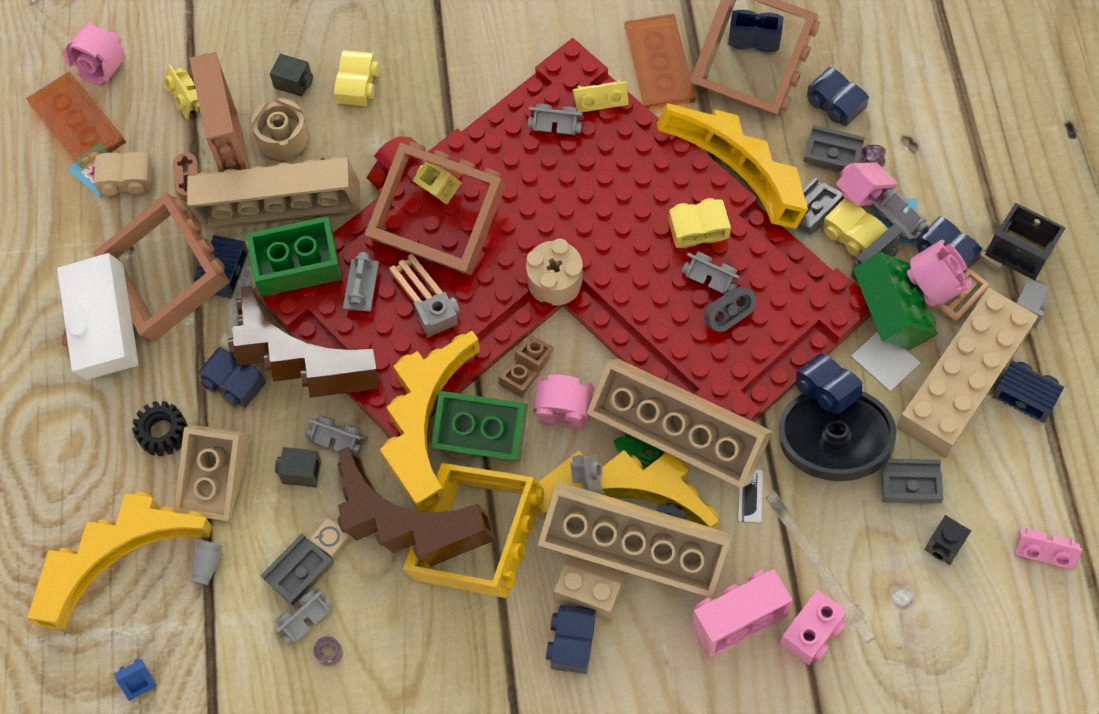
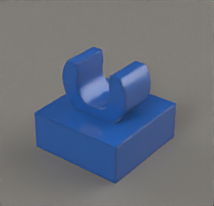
[114,659,157,701]

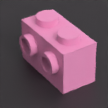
[836,162,898,206]
[779,589,847,665]

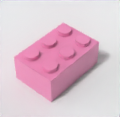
[691,569,793,658]

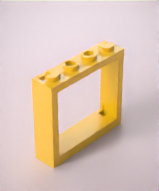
[403,463,544,599]

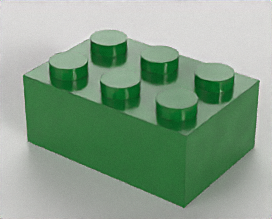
[246,216,342,297]
[853,252,938,350]
[431,391,528,461]

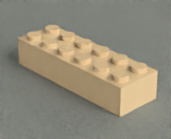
[187,156,361,229]
[896,287,1038,458]
[586,359,773,489]
[538,481,731,598]

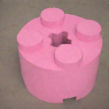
[63,22,125,84]
[907,240,972,307]
[532,374,594,430]

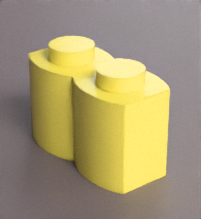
[334,50,379,107]
[668,198,731,248]
[823,198,888,257]

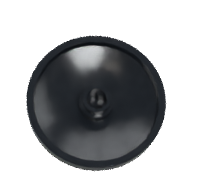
[779,391,896,481]

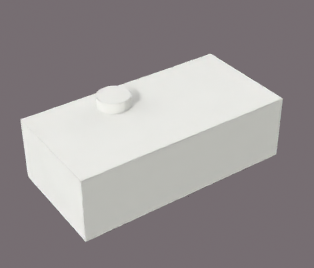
[57,253,139,380]

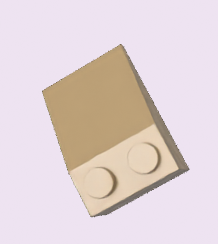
[174,425,251,522]
[554,555,629,622]

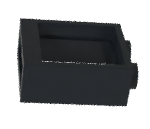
[985,203,1066,281]

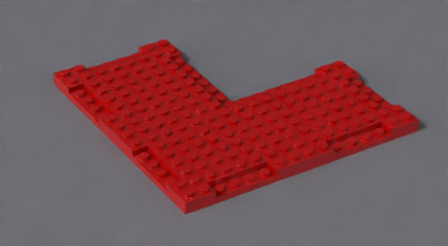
[253,38,872,438]

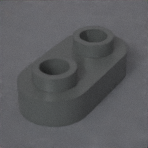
[704,287,756,332]

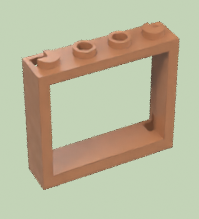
[690,0,820,116]
[189,52,250,172]
[365,141,507,276]
[93,193,230,342]

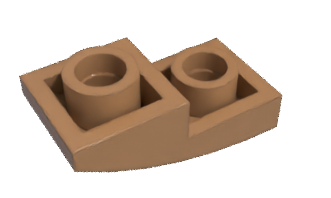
[498,334,554,397]

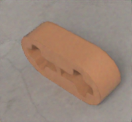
[173,153,200,202]

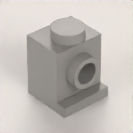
[1016,278,1050,328]
[414,292,460,338]

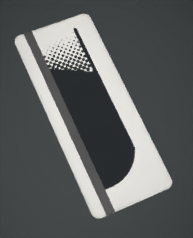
[738,470,763,523]

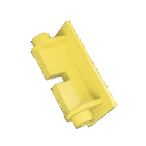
[164,64,200,119]
[573,80,629,112]

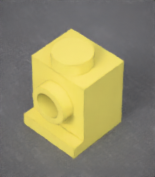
[412,162,462,205]

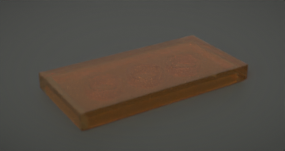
[625,14,696,110]
[26,71,126,171]

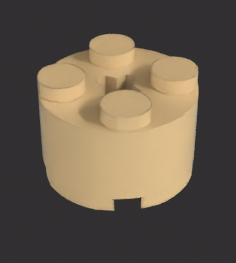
[251,98,309,162]
[526,239,583,306]

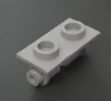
[528,104,584,136]
[873,188,928,240]
[343,252,379,312]
[682,252,742,295]
[305,415,368,455]
[570,453,605,495]
[273,589,333,645]

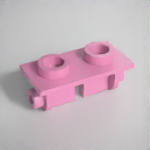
[1014,528,1082,570]

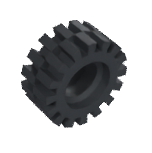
[132,401,188,456]

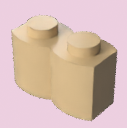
[94,152,152,196]

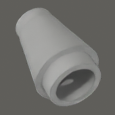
[191,540,223,586]

